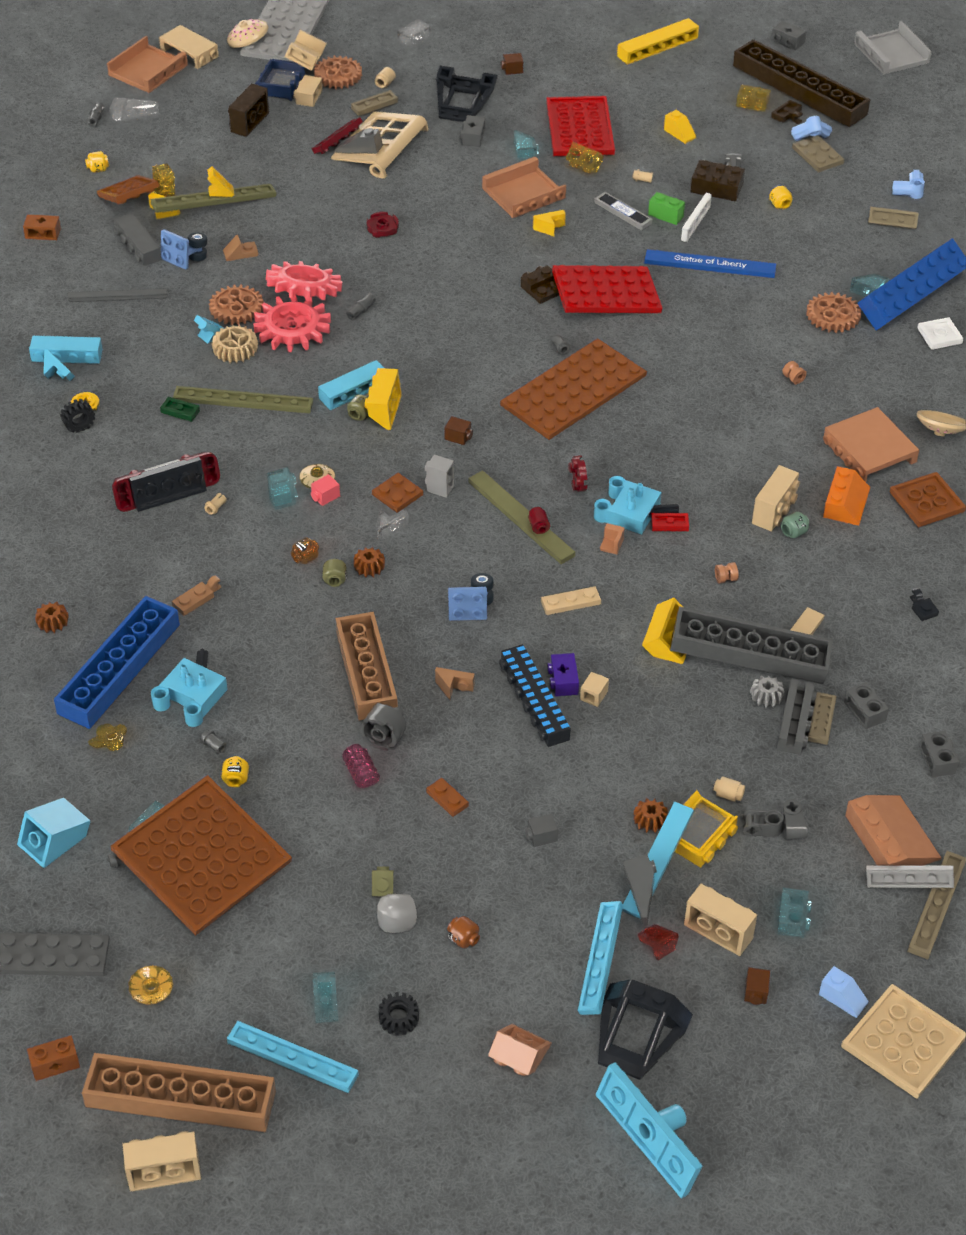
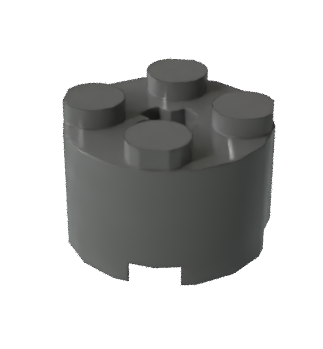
[360,703,406,750]

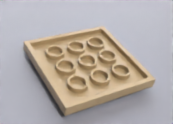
[841,984,966,1099]

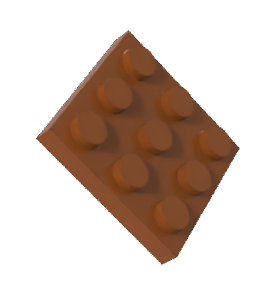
[97,175,159,204]
[890,472,966,527]

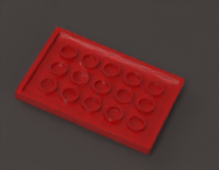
[546,96,615,156]
[552,265,662,313]

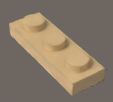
[541,586,601,615]

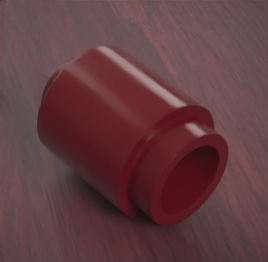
[528,507,550,534]

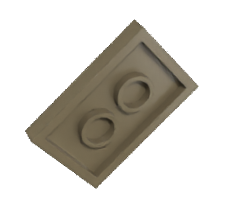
[792,135,844,172]

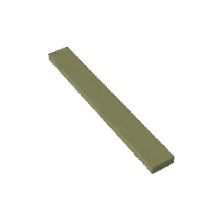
[151,184,277,213]
[173,386,313,414]
[468,470,575,564]

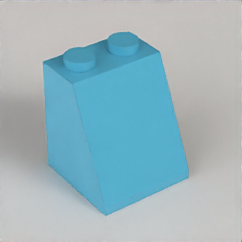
[17,798,90,868]

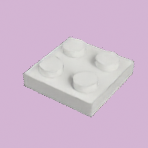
[917,317,963,350]

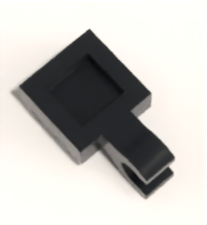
[910,588,939,621]

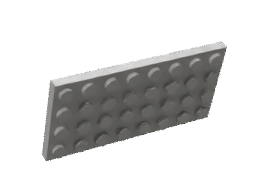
[240,0,329,61]

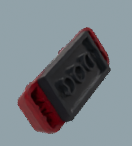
[112,452,220,512]

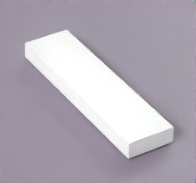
[681,193,712,242]

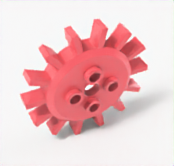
[266,261,343,301]
[253,295,331,352]

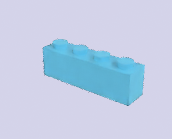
[29,336,103,363]
[318,360,384,410]

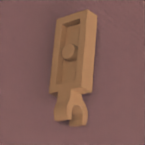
[172,575,221,616]

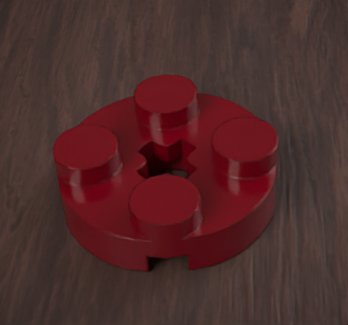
[367,212,399,238]
[568,455,587,492]

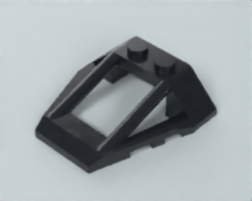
[436,65,498,122]
[598,979,693,1080]

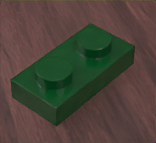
[160,397,200,422]

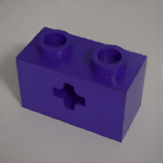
[547,653,579,697]

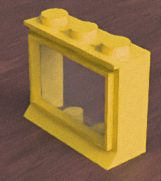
[674,790,738,868]

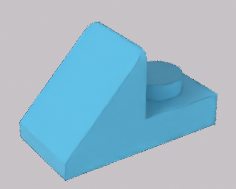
[194,315,225,344]
[44,349,75,380]

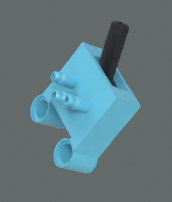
[594,476,679,535]
[151,648,227,727]

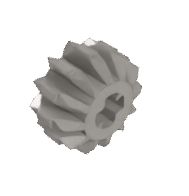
[750,675,784,708]

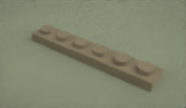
[907,851,966,959]

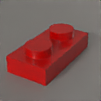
[651,513,689,531]

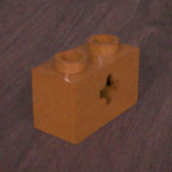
[23,214,61,240]
[27,1035,80,1081]

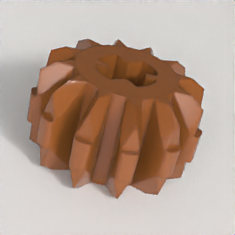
[354,547,385,578]
[35,601,69,634]
[634,798,668,833]

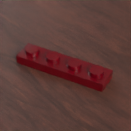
[311,117,363,154]

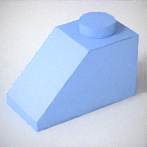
[819,966,869,1018]

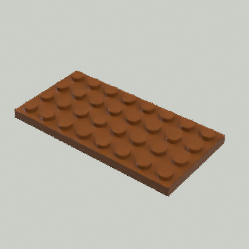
[500,338,647,440]

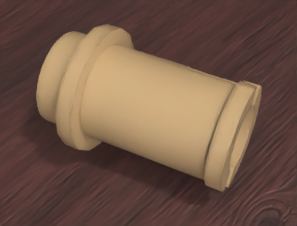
[633,169,653,183]
[204,493,226,515]

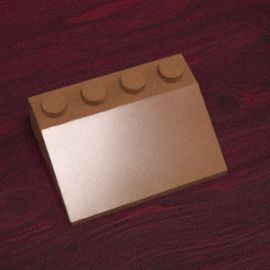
[845,795,941,866]

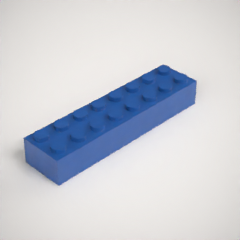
[857,238,966,330]
[54,596,180,729]

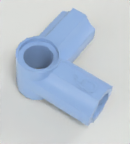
[791,116,832,141]
[892,170,925,199]

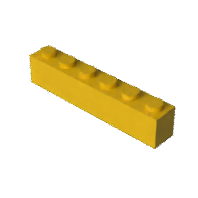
[617,18,699,65]

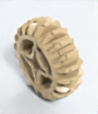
[212,325,258,363]

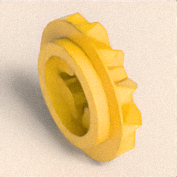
[71,392,99,410]

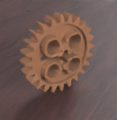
[314,55,362,89]
[209,285,264,325]
[806,292,861,333]

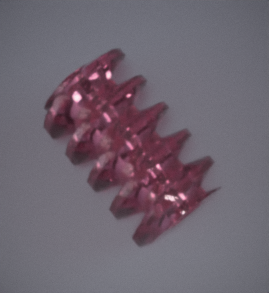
[342,744,380,788]

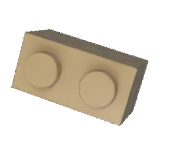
[294,75,322,107]

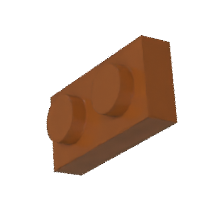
[426,778,469,817]

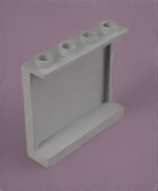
[854,21,931,74]

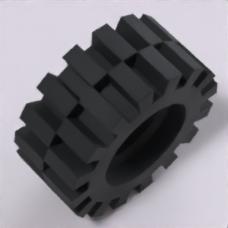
[60,399,95,433]
[378,992,419,1036]

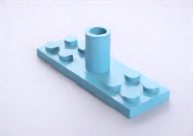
[596,1062,702,1198]

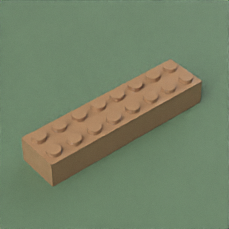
[82,1053,276,1132]

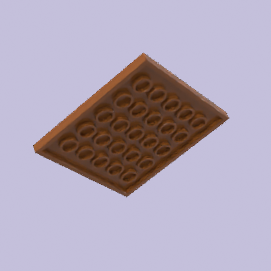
[111,775,292,936]

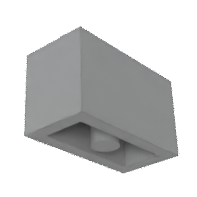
[425,455,454,498]

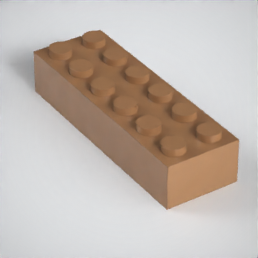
[335,612,398,720]

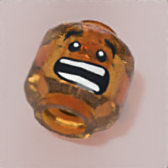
[291,537,319,565]

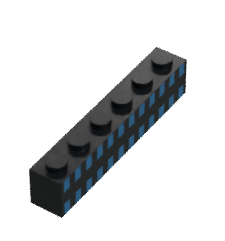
[499,644,571,747]

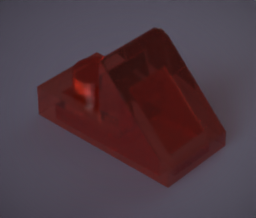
[638,924,679,960]

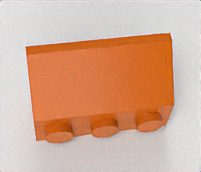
[823,466,870,526]

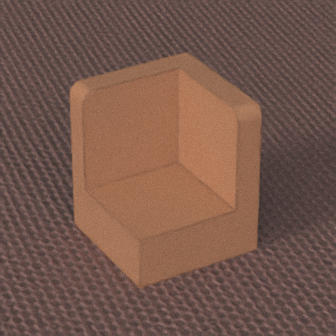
[600,523,625,555]

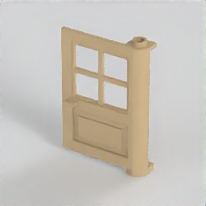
[331,112,429,179]

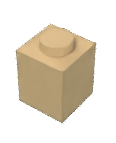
[580,672,609,707]

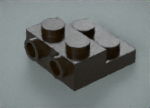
[521,265,559,304]

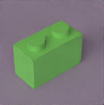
[648,192,685,225]

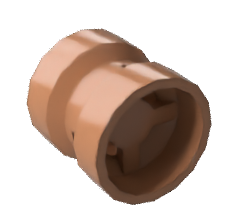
[782,361,807,385]
[715,562,739,584]

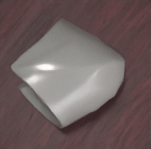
[377,894,417,933]

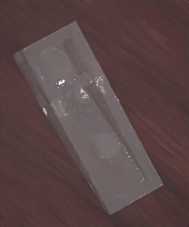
[109,97,160,122]

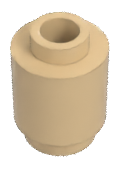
[375,67,396,88]
[714,776,745,802]

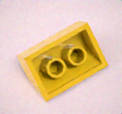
[365,368,402,430]
[642,598,687,664]

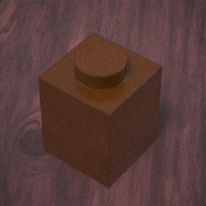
[501,53,523,75]
[445,416,473,445]
[744,967,770,1005]

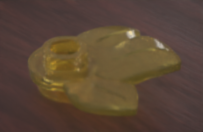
[88,723,127,751]

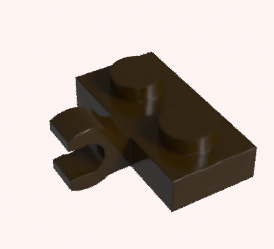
[771,100,803,124]

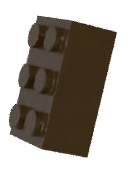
[228,83,269,137]
[690,160,745,202]

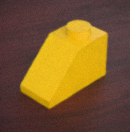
[664,110,696,144]

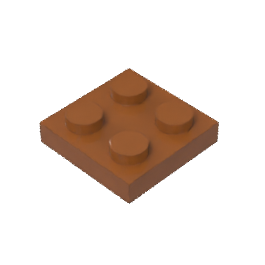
[372,473,423,513]

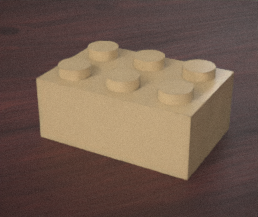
[752,465,800,532]
[684,884,757,956]
[123,1132,201,1191]

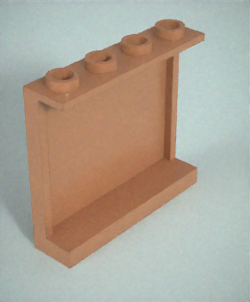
[107,36,188,93]
[482,157,566,218]
[823,407,919,482]

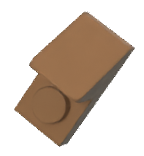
[223,235,258,261]
[435,667,475,700]

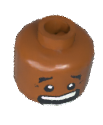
[447,916,480,948]

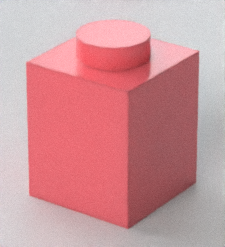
[311,474,340,506]

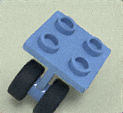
[161,229,207,270]
[448,573,494,620]

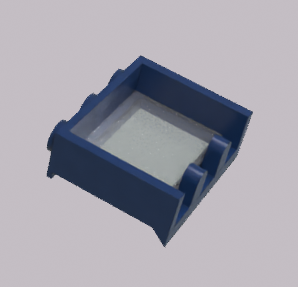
[255,59,306,101]

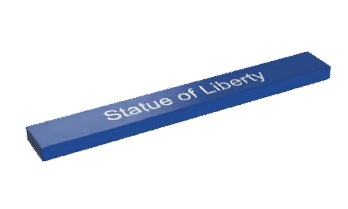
[645,249,776,278]

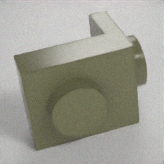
[372,866,394,897]

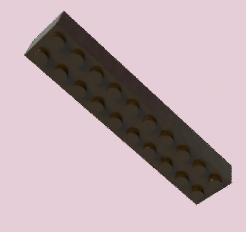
[733,39,870,127]

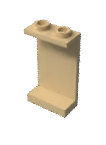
[159,25,219,69]
[285,30,327,71]

